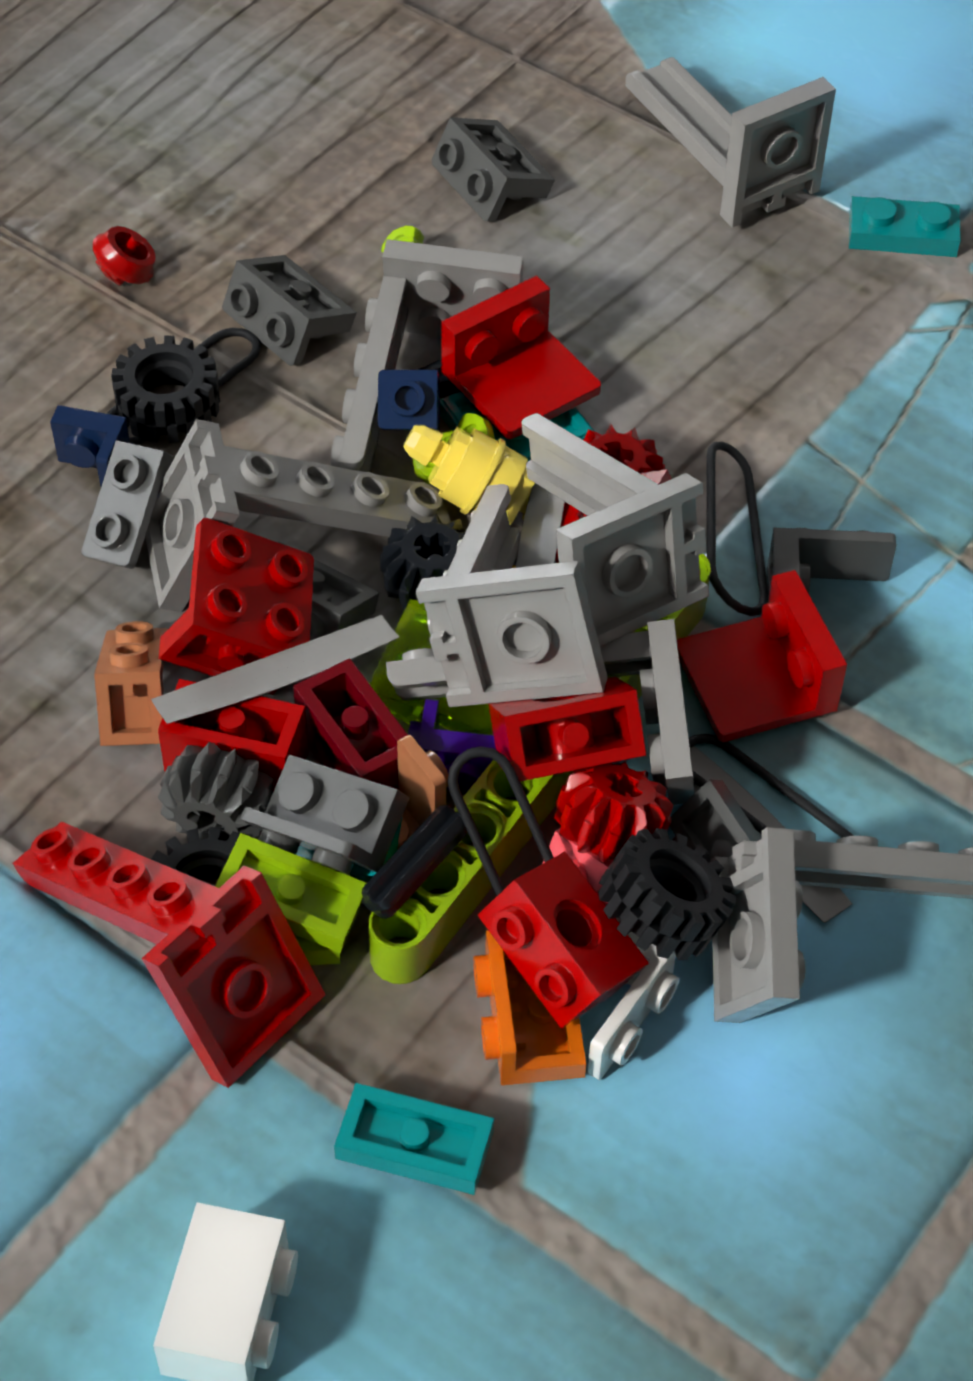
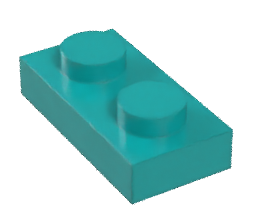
[849,196,960,257]
[334,1083,494,1195]

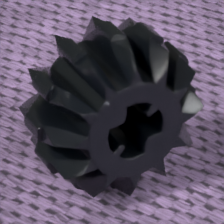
[380,513,465,615]

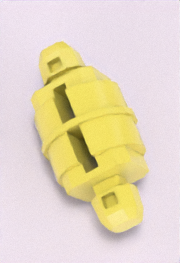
[403,425,535,525]

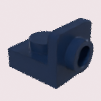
[378,370,440,432]
[50,405,136,486]

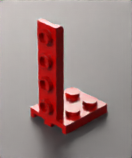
[12,821,326,1088]

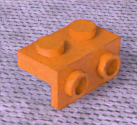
[473,930,586,1086]

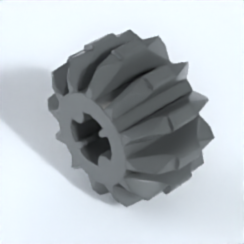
[158,742,274,841]

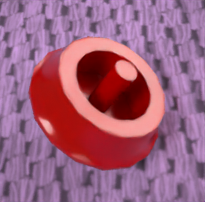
[93,226,156,286]

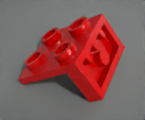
[441,275,601,439]
[158,517,314,695]
[677,570,847,742]

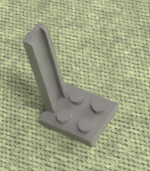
[625,57,836,228]
[331,239,523,473]
[521,413,709,646]
[145,419,451,612]
[416,484,608,707]
[386,619,694,805]
[710,827,973,1023]

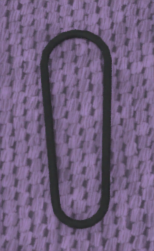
[706,441,769,616]

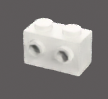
[153,1202,298,1381]

